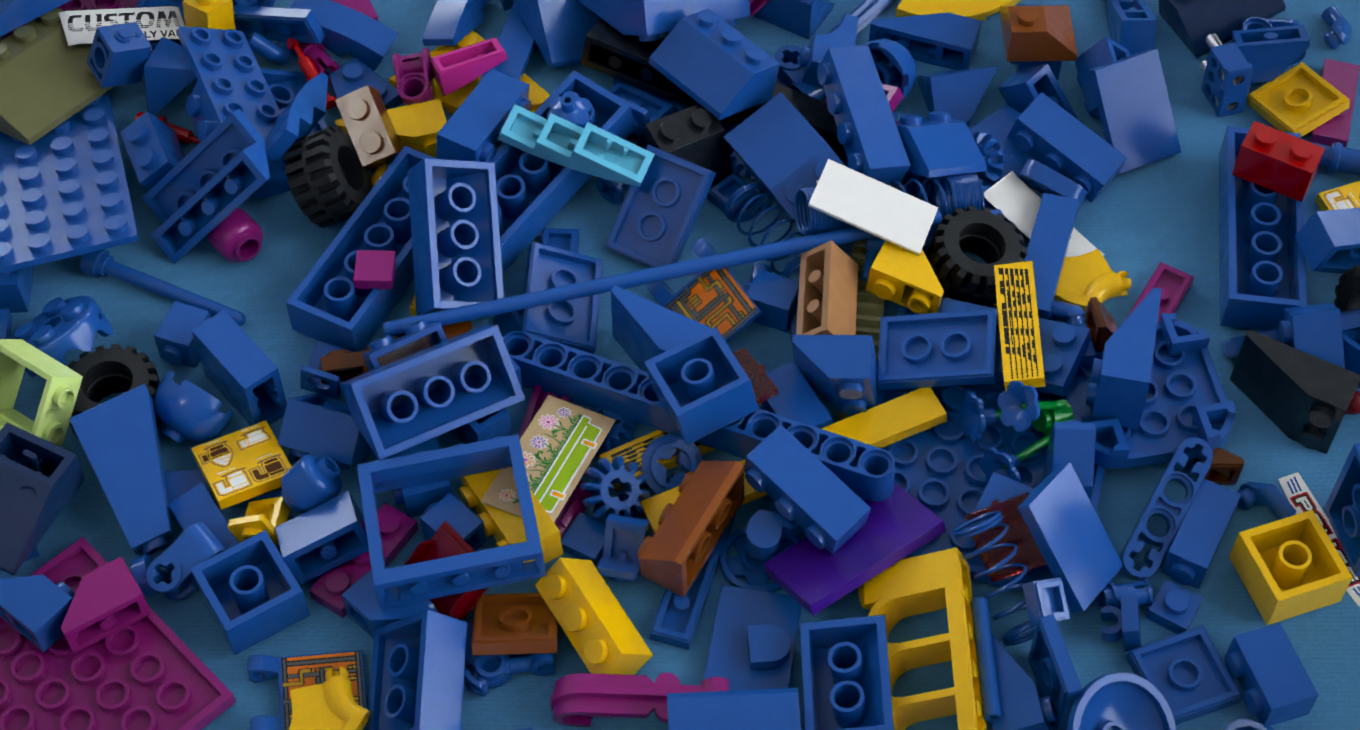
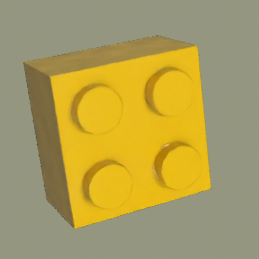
[1229,510,1353,625]

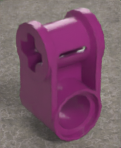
[392,47,436,106]

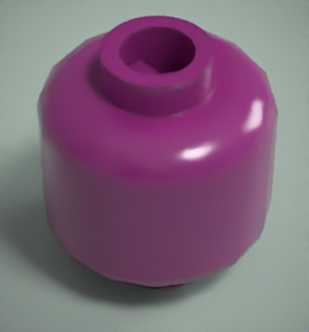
[207,208,264,263]

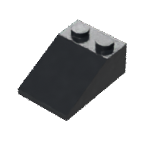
[1230,329,1360,454]

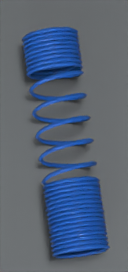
[794,173,984,236]

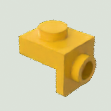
[227,496,291,545]

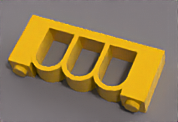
[858,547,987,730]

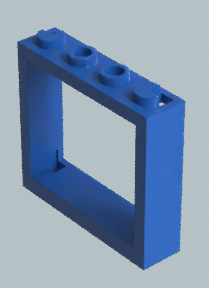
[357,434,546,609]

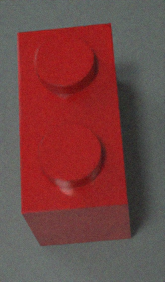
[1232,121,1325,202]

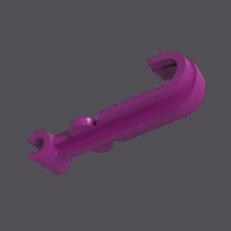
[550,672,729,727]

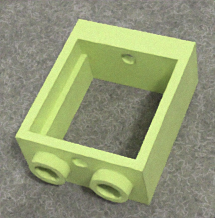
[0,339,83,448]

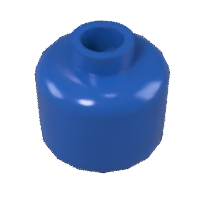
[281,454,342,514]

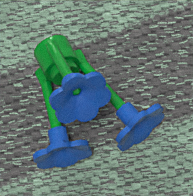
[960,381,1074,483]

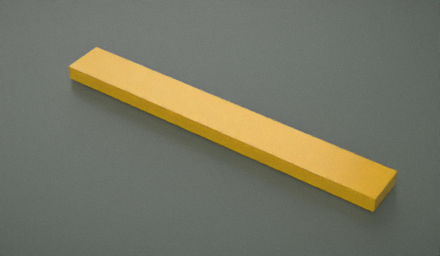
[640,387,947,535]

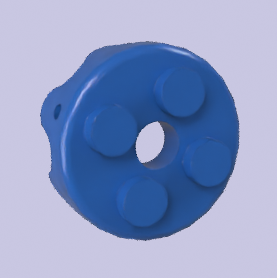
[14,296,113,378]

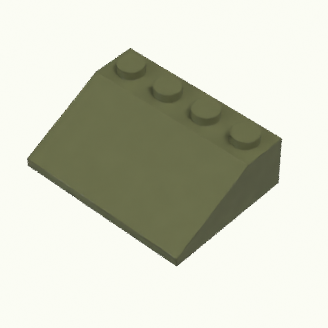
[0,8,115,145]

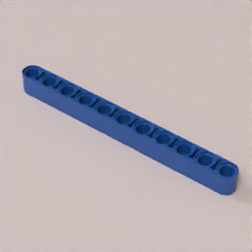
[503,331,895,502]

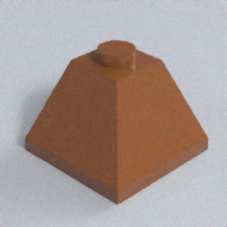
[999,5,1078,62]

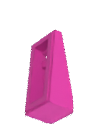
[430,37,508,96]

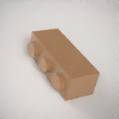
[796,240,858,335]

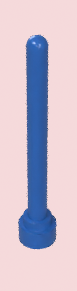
[80,249,246,326]

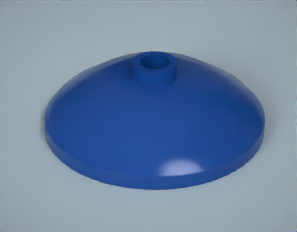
[1067,672,1177,730]

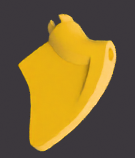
[1054,249,1132,315]
[289,666,370,730]

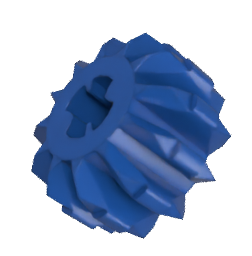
[580,456,650,520]

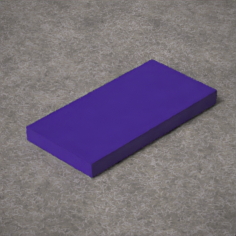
[763,483,946,616]

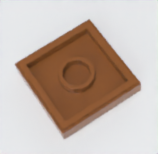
[471,593,558,655]

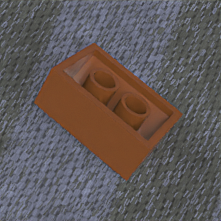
[637,461,745,598]

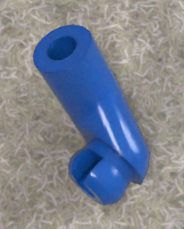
[1321,6,1351,49]
[248,31,293,66]
[1049,300,1085,326]
[1237,482,1297,520]

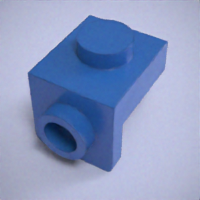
[597,514,649,582]

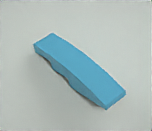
[498,104,655,187]

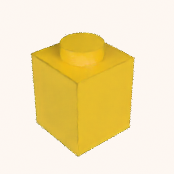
[182,0,236,30]

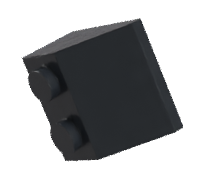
[636,104,732,189]

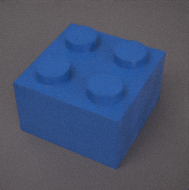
[644,327,759,445]
[190,530,310,655]

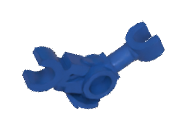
[462,619,556,696]

